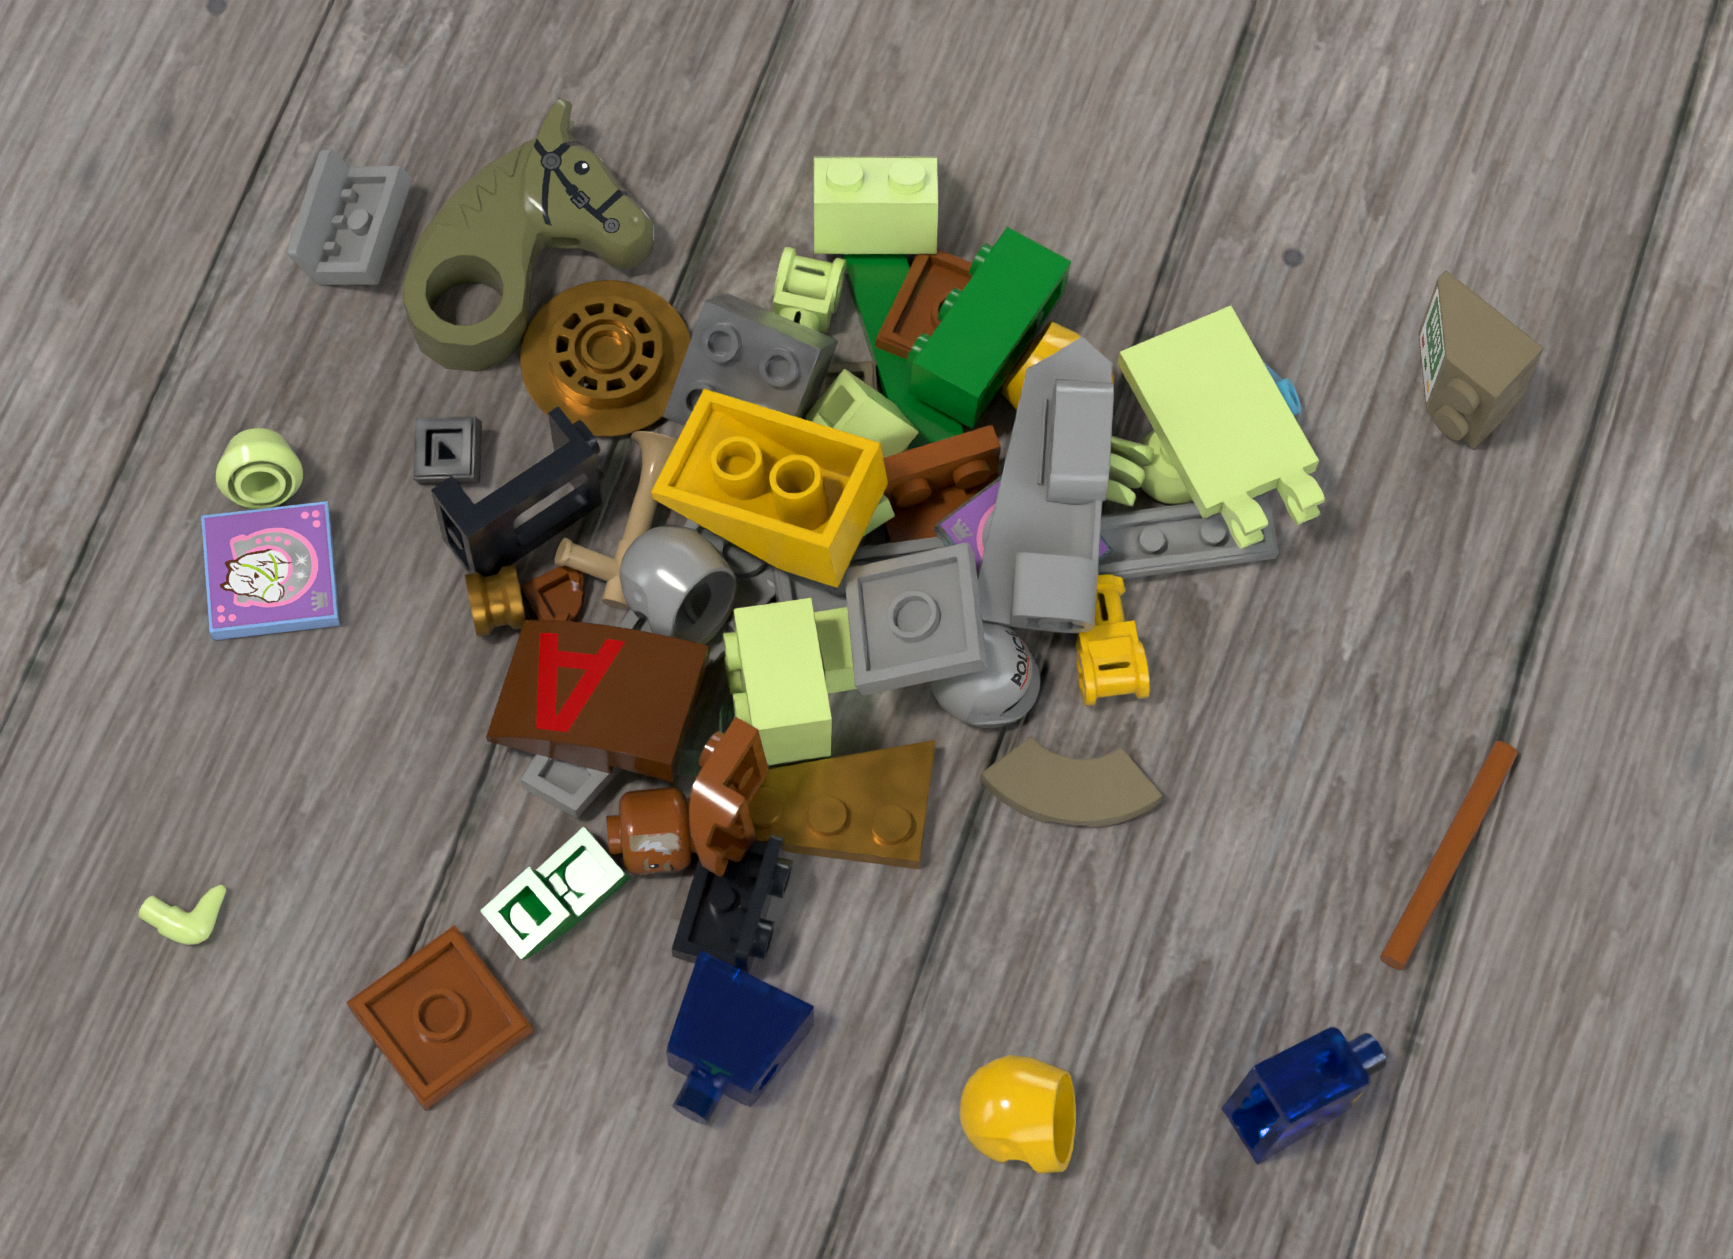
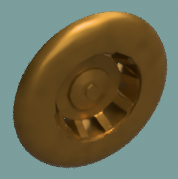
[520,280,691,437]

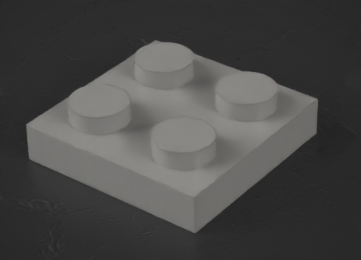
[844,542,988,696]

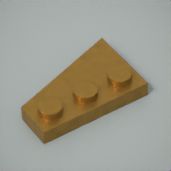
[748,740,936,869]

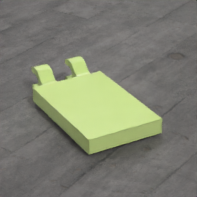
[1117,306,1325,549]

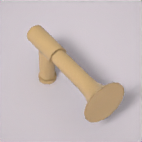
[555,431,677,610]

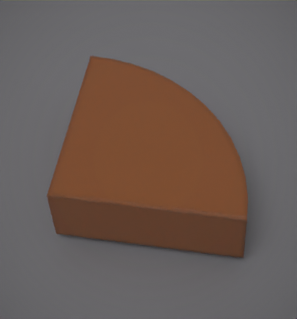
[520,565,585,622]

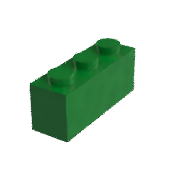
[906,227,1072,429]

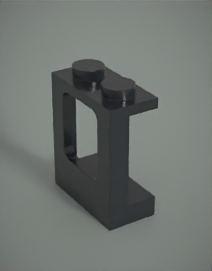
[431,406,604,577]

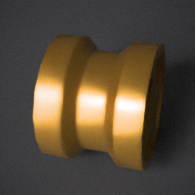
[465,565,526,637]

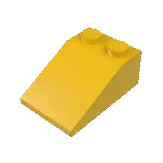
[651,389,888,588]

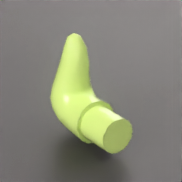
[138,885,226,945]

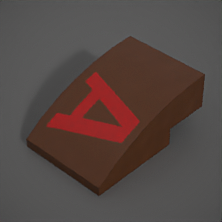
[486,620,709,782]

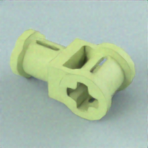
[773,247,846,333]

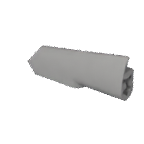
[978,336,1114,633]

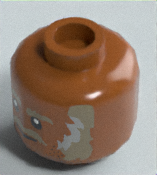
[606,787,697,875]

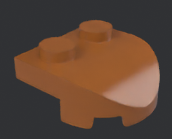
[689,717,769,876]

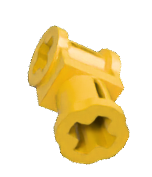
[1075,574,1150,706]

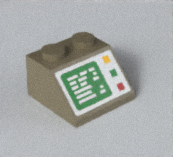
[1418,270,1544,450]

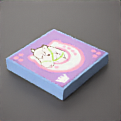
[201,501,340,641]

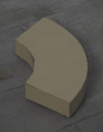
[980,737,1163,828]

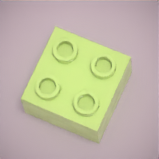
[723,598,832,769]

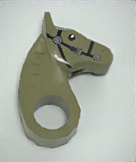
[403,98,654,372]

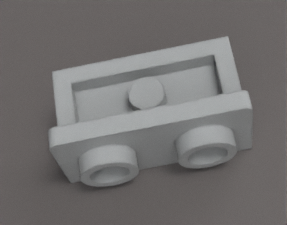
[287,150,412,285]

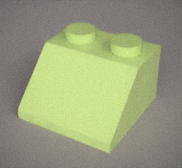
[814,156,938,254]

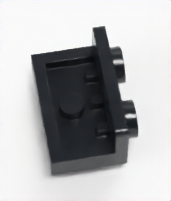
[671,834,793,977]

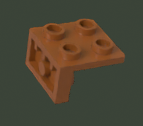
[883,425,1001,543]

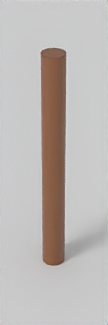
[1380,741,1518,970]

